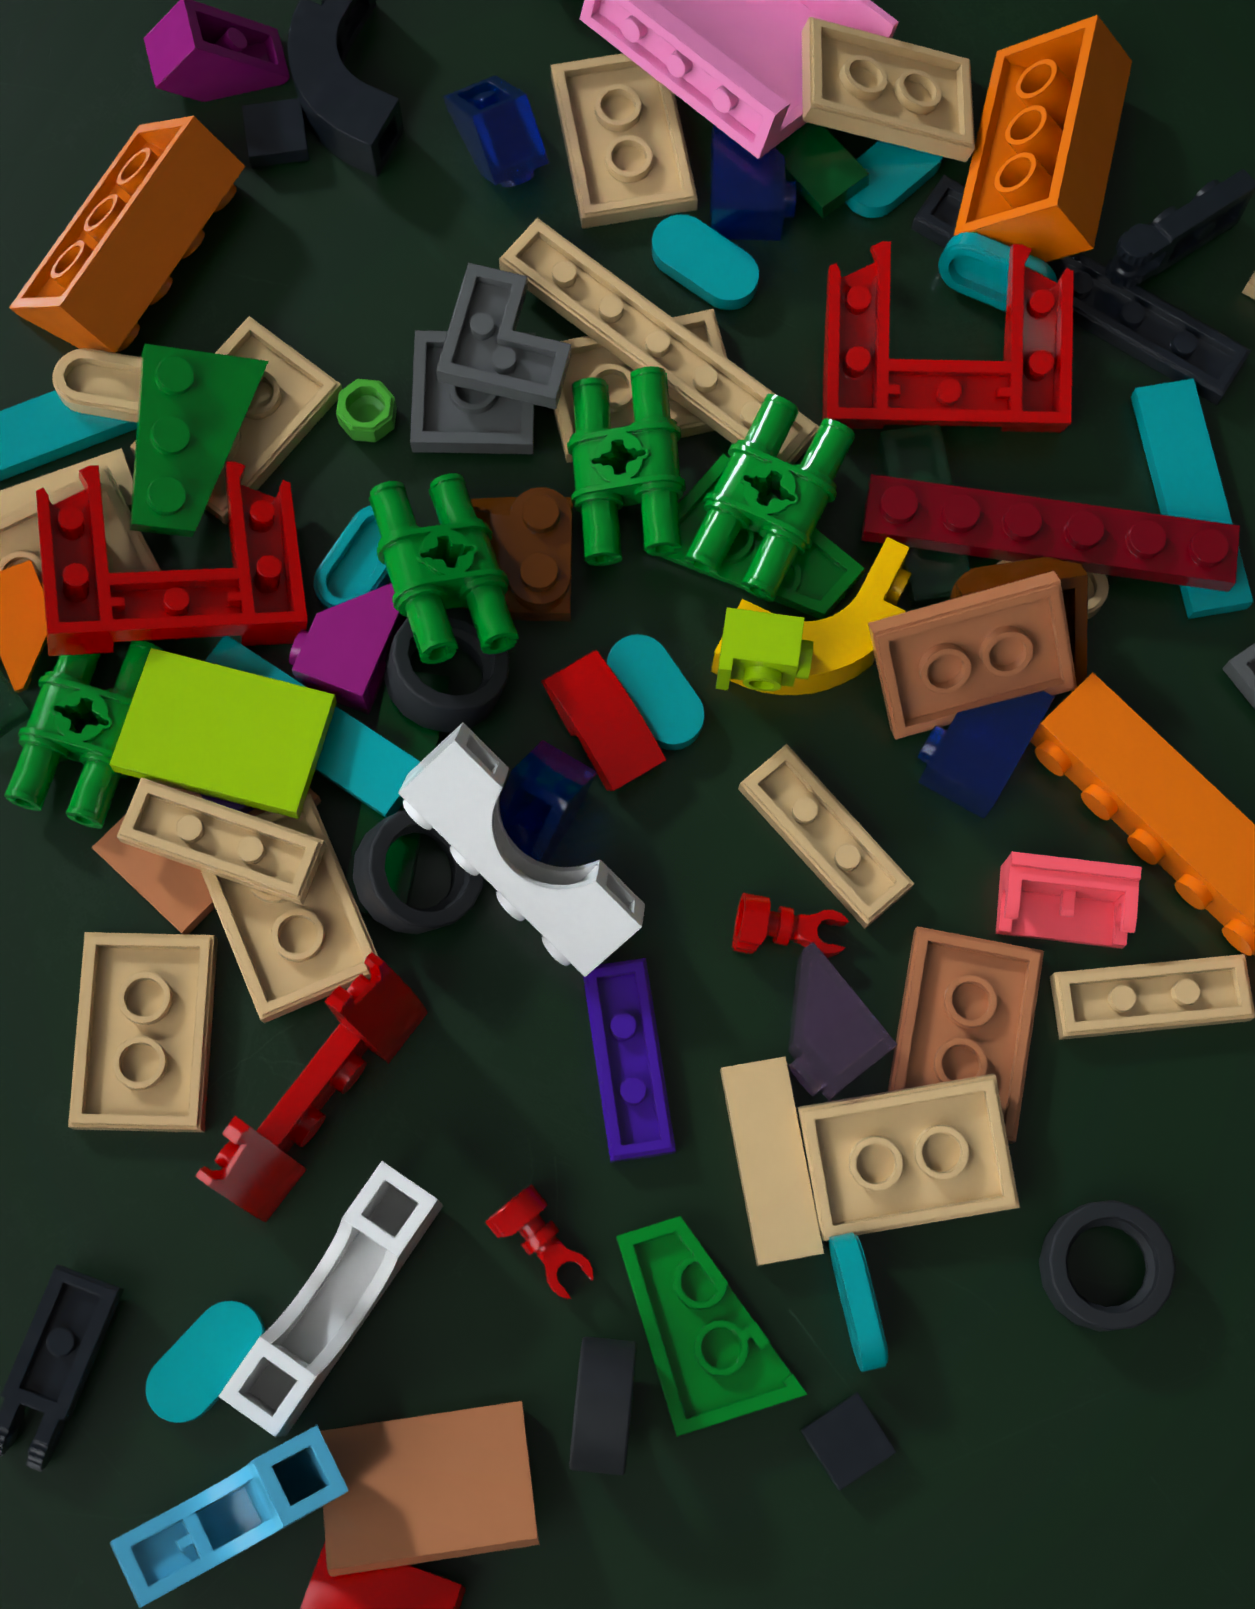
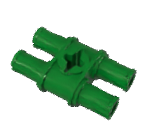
[567,366,686,566]
[685,394,855,602]
[369,473,519,664]
[4,640,164,829]

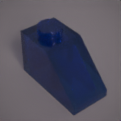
[443,75,549,187]
[710,123,796,241]
[917,691,1054,819]
[483,740,597,878]

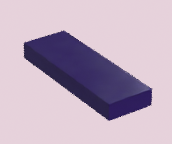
[583,958,676,1163]

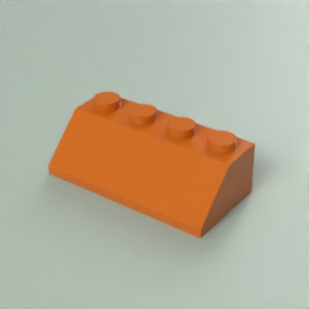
[954,15,1132,262]
[9,116,245,353]

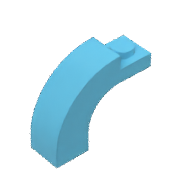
[110,1425,349,1608]

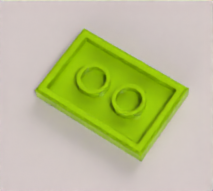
[109,648,337,819]

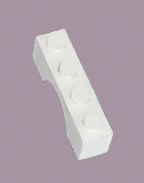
[398,723,645,977]
[218,1161,443,1437]

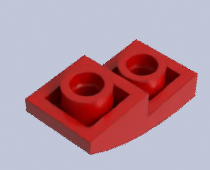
[541,650,667,791]
[300,1542,466,1609]

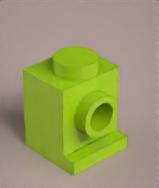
[715,607,814,691]

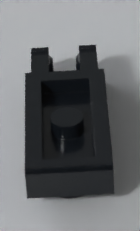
[1105,169,1255,290]
[0,1265,124,1472]

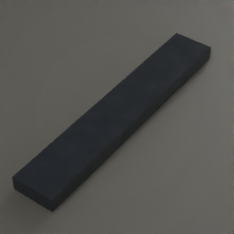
[911,175,1251,405]

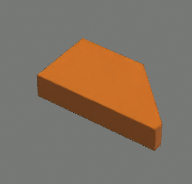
[0,560,47,693]

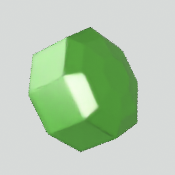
[336,379,397,442]

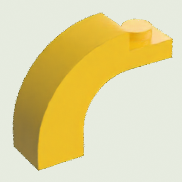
[711,537,912,695]

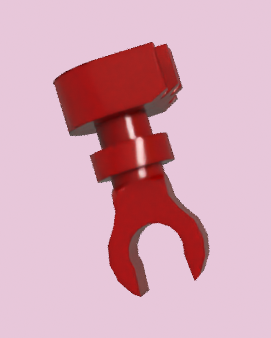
[732,893,849,958]
[485,1184,593,1299]

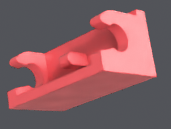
[996,851,1142,949]

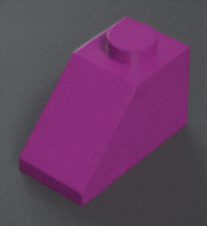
[144,0,290,102]
[289,583,407,715]

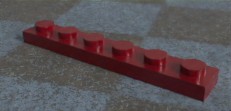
[861,474,1240,592]

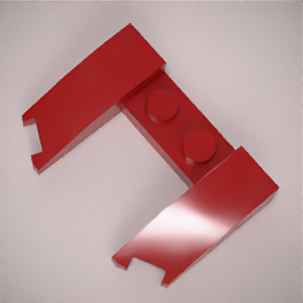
[822,241,1074,432]
[36,461,308,656]
[196,952,428,1223]

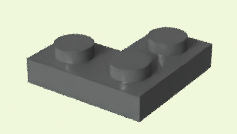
[436,263,572,409]

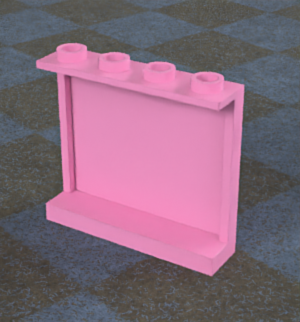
[579,0,899,159]

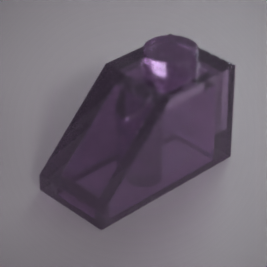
[788,942,897,1102]

